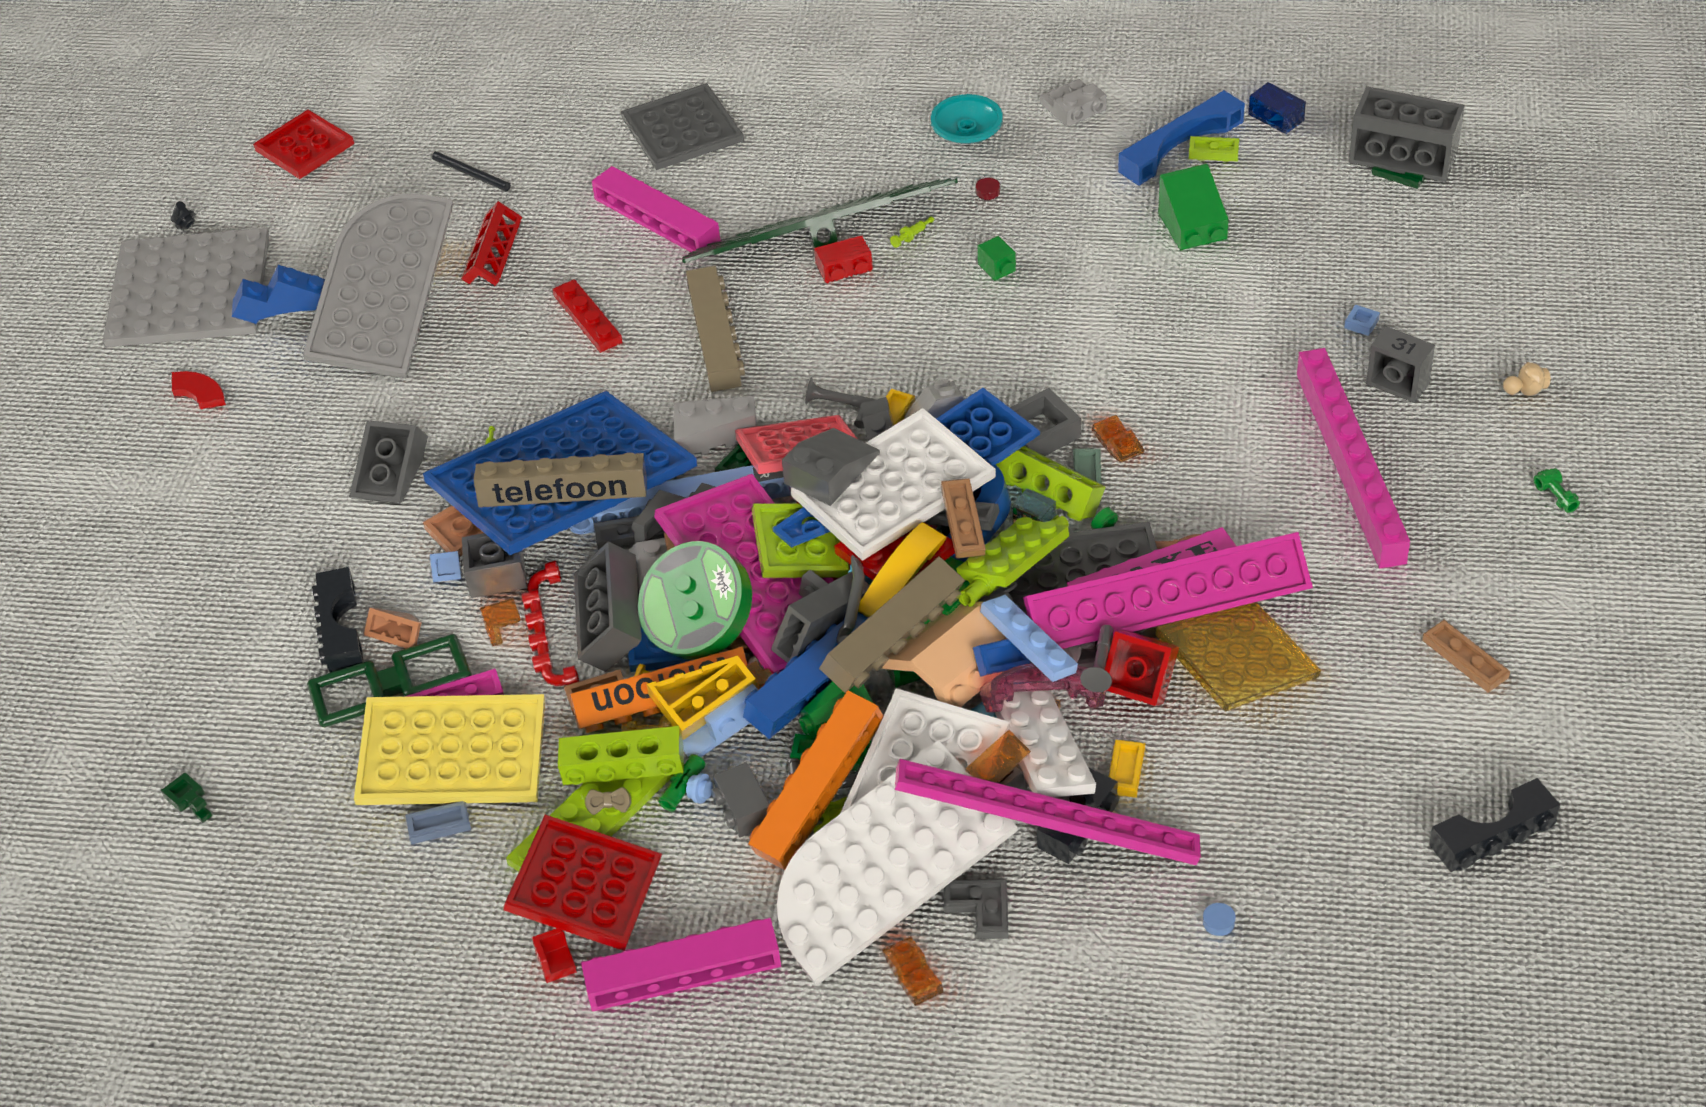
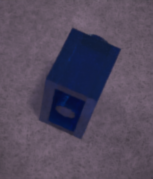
[1248,82,1306,134]

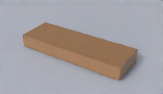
[941,478,986,558]
[1422,620,1510,693]

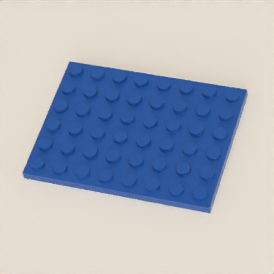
[423,391,697,555]

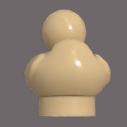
[1503,362,1551,396]

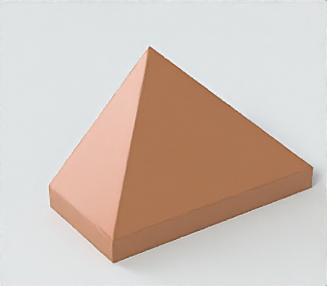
[363,607,422,648]

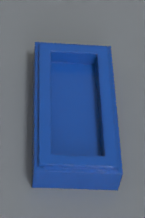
[973,639,1031,677]

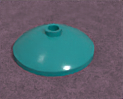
[931,94,1003,144]

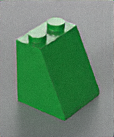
[1158,164,1229,251]

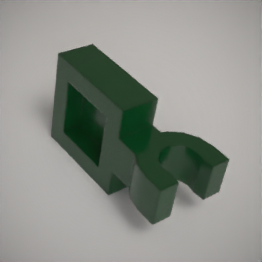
[161,773,212,823]

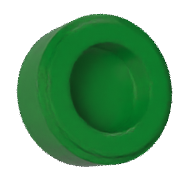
[1091,507,1118,529]

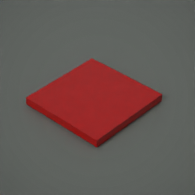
[503,814,662,951]

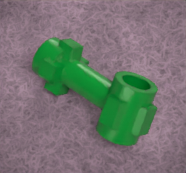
[1534,468,1580,513]

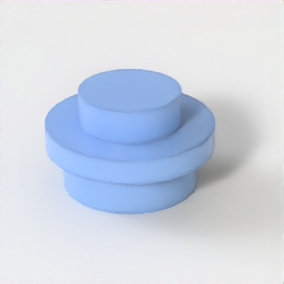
[686,773,713,804]

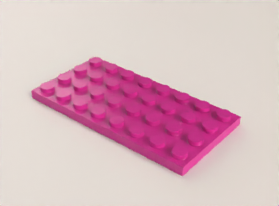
[654,474,834,676]

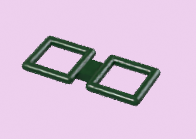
[307,634,472,728]

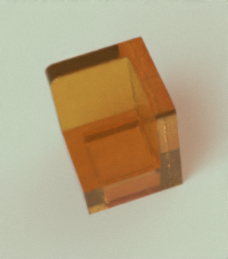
[480,598,521,647]

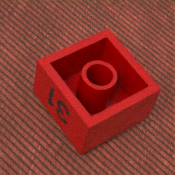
[1105,630,1180,706]

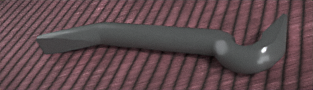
[836,555,865,644]

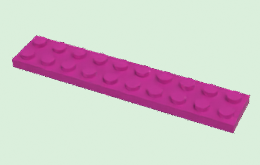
[1023,532,1313,649]

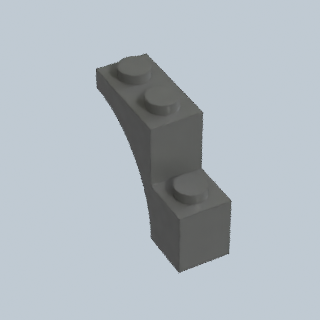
[632,483,715,544]

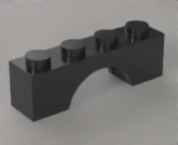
[312,567,364,673]
[1429,778,1560,872]

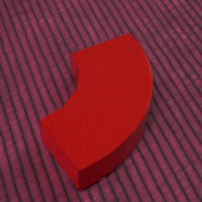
[172,371,226,409]

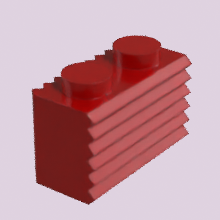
[814,235,873,284]

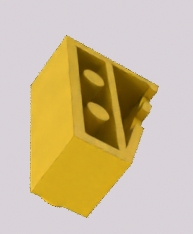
[647,656,756,740]

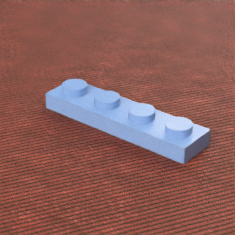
[980,595,1078,682]

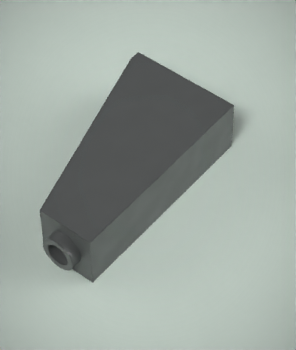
[771,572,870,663]

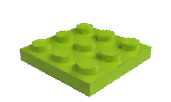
[752,504,849,578]

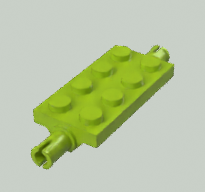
[957,515,1069,607]

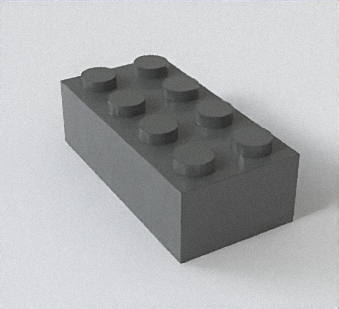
[574,541,642,672]

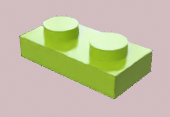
[1189,136,1239,162]

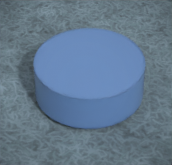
[1203,903,1236,936]

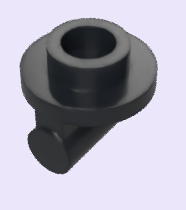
[171,201,196,230]

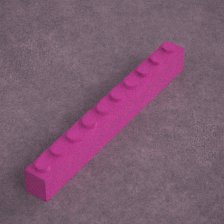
[1297,348,1410,569]

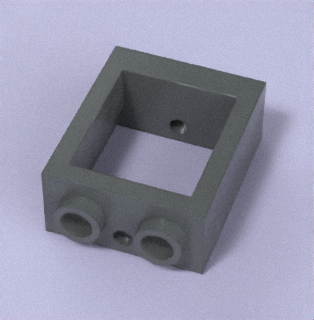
[1010,388,1081,456]

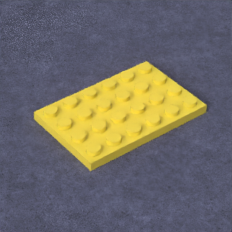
[354,694,545,805]

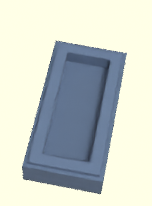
[405,801,472,845]

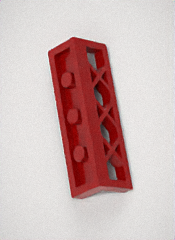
[461,201,522,286]

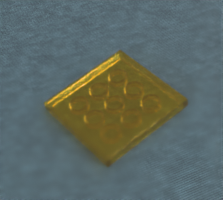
[1155,602,1321,712]

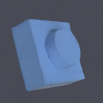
[1344,305,1380,336]
[430,551,462,582]

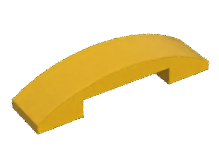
[858,522,946,618]

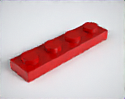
[552,279,623,353]

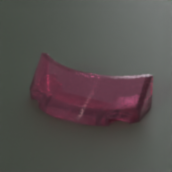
[980,663,1106,712]

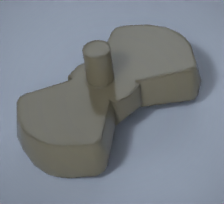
[585,787,632,815]

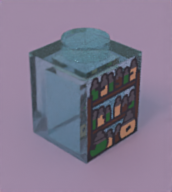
[1012,488,1057,524]

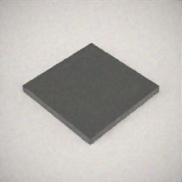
[621,83,744,170]

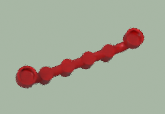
[521,560,580,686]

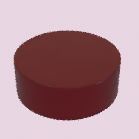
[976,177,1000,200]

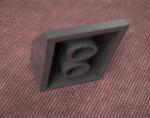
[349,420,428,504]
[782,428,880,506]

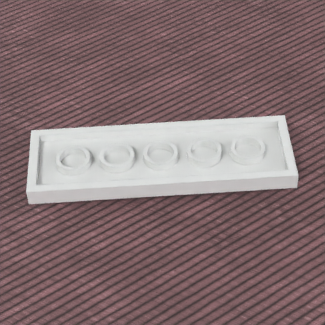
[984,672,1096,797]

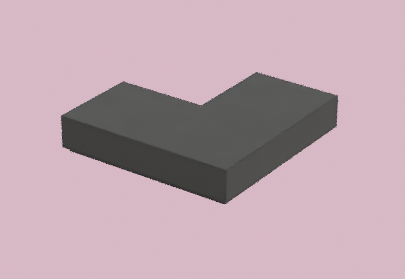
[944,879,1009,939]

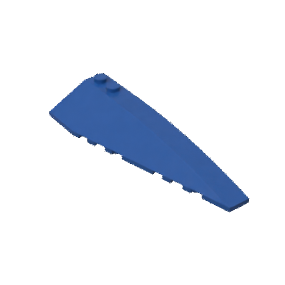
[773,388,1040,548]

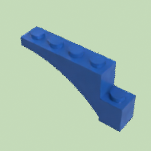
[232,265,325,324]

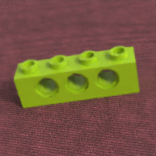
[995,446,1106,521]
[558,726,684,785]

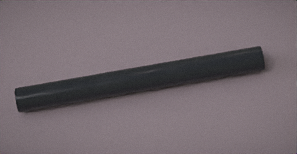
[432,151,511,192]

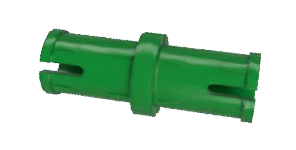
[658,754,706,812]

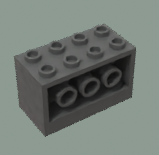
[1349,86,1465,182]

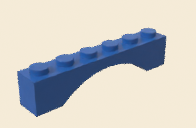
[1118,90,1245,186]

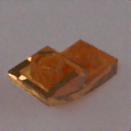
[1092,415,1145,463]
[882,936,944,1006]

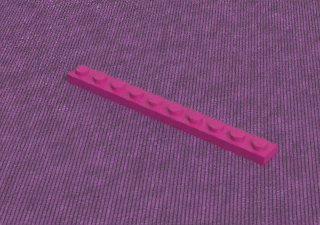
[895,759,1201,865]

